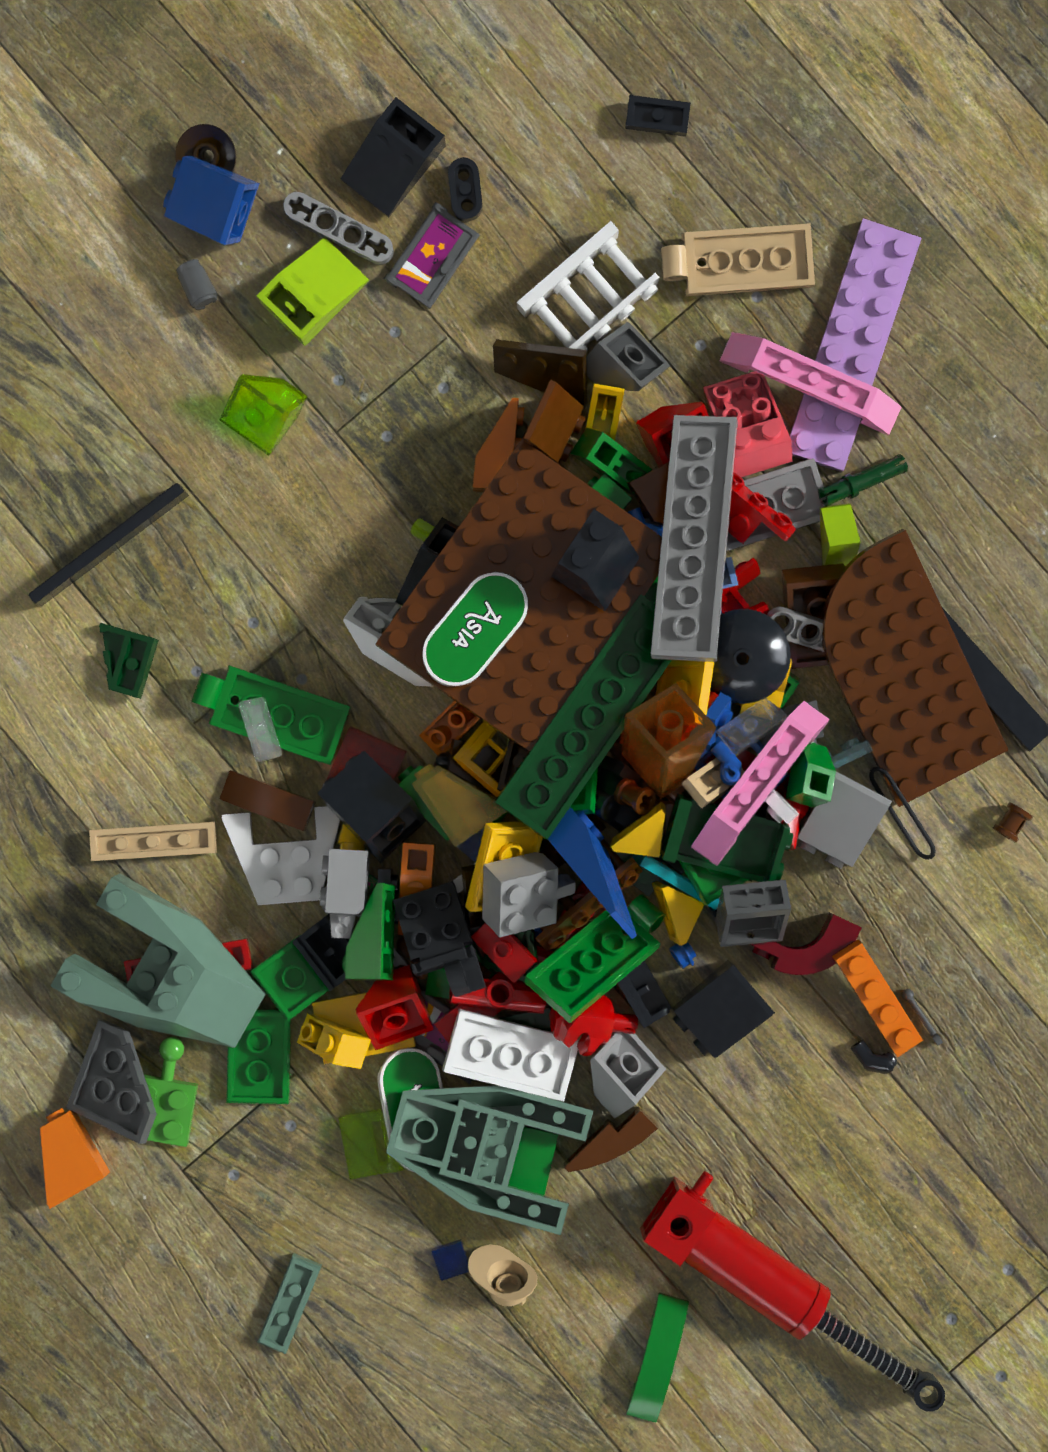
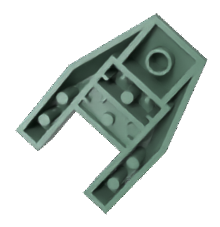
[50,873,266,1048]
[386,1086,593,1235]

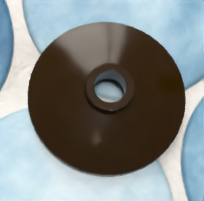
[175,124,237,172]

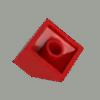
[636,402,709,465]
[355,965,434,1050]

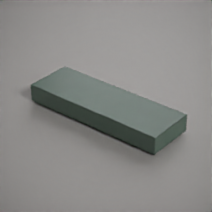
[257,1253,322,1354]

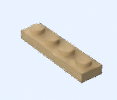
[89,822,217,861]

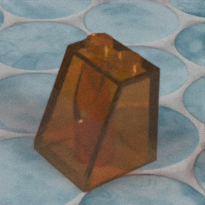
[622,683,716,799]

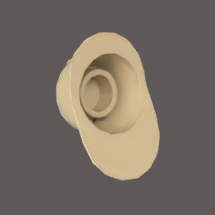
[468,1244,538,1306]

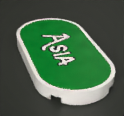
[423,572,528,687]
[377,1048,443,1172]

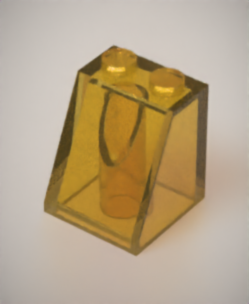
[412,764,506,847]

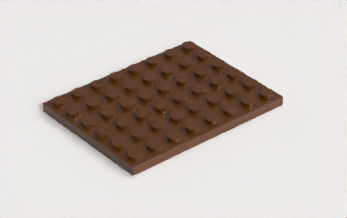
[375,439,662,752]

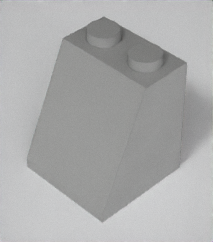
[797,772,892,869]

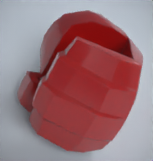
[549,995,638,1057]

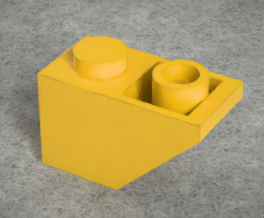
[297,1013,371,1069]

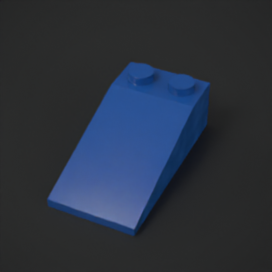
[548,807,637,939]

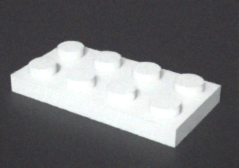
[442,1009,579,1102]

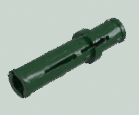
[818,454,908,507]

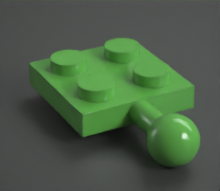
[144,1037,198,1147]

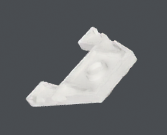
[222,806,340,905]

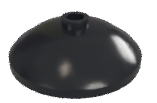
[710,609,791,704]

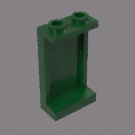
[660,793,793,882]

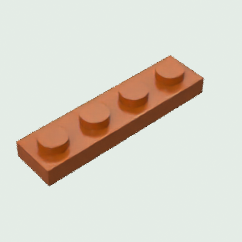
[832,940,923,1058]

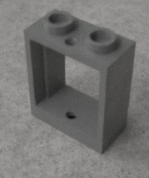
[715,880,791,947]

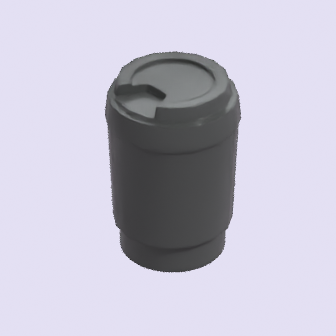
[176,259,218,310]

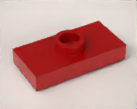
[471,923,538,983]

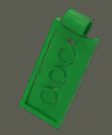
[191,665,351,765]
[524,894,666,1023]

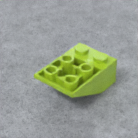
[257,237,369,346]

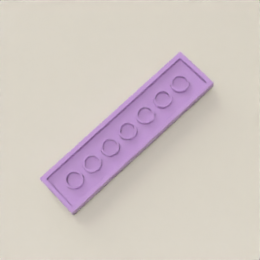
[790,218,921,472]

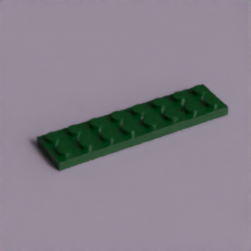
[494,594,672,840]

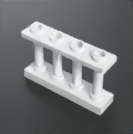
[517,221,660,352]

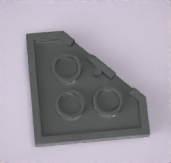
[66,1020,157,1144]

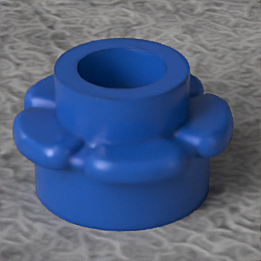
[669,942,696,969]

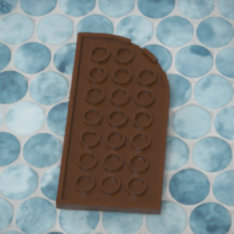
[822,529,1008,807]

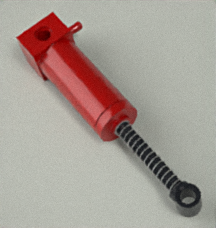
[640,1171,945,1412]

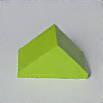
[819,503,861,566]

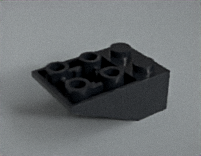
[340,97,446,218]

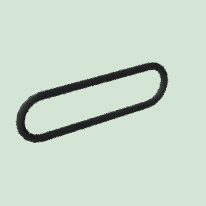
[869,767,936,860]

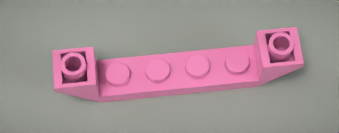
[719,332,901,436]
[691,701,830,866]

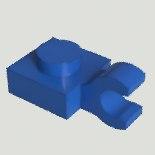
[692,692,733,751]

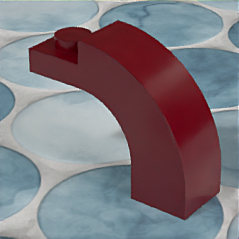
[750,912,862,975]

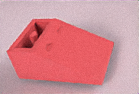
[703,371,793,477]

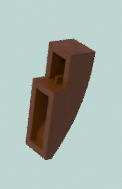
[219,770,316,831]
[564,1106,658,1172]

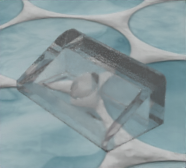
[238,697,282,762]
[716,698,788,756]

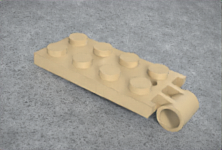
[661,223,815,297]

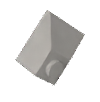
[590,1032,666,1118]

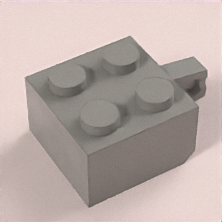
[320,849,370,939]
[482,852,575,938]

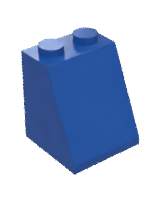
[163,156,260,245]

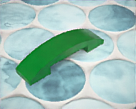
[626,1293,689,1423]

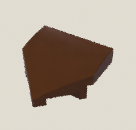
[627,462,669,526]

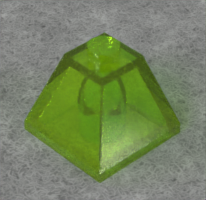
[219,374,308,456]

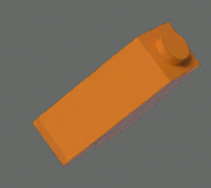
[40,1108,110,1209]

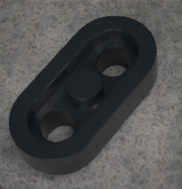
[448,157,483,222]

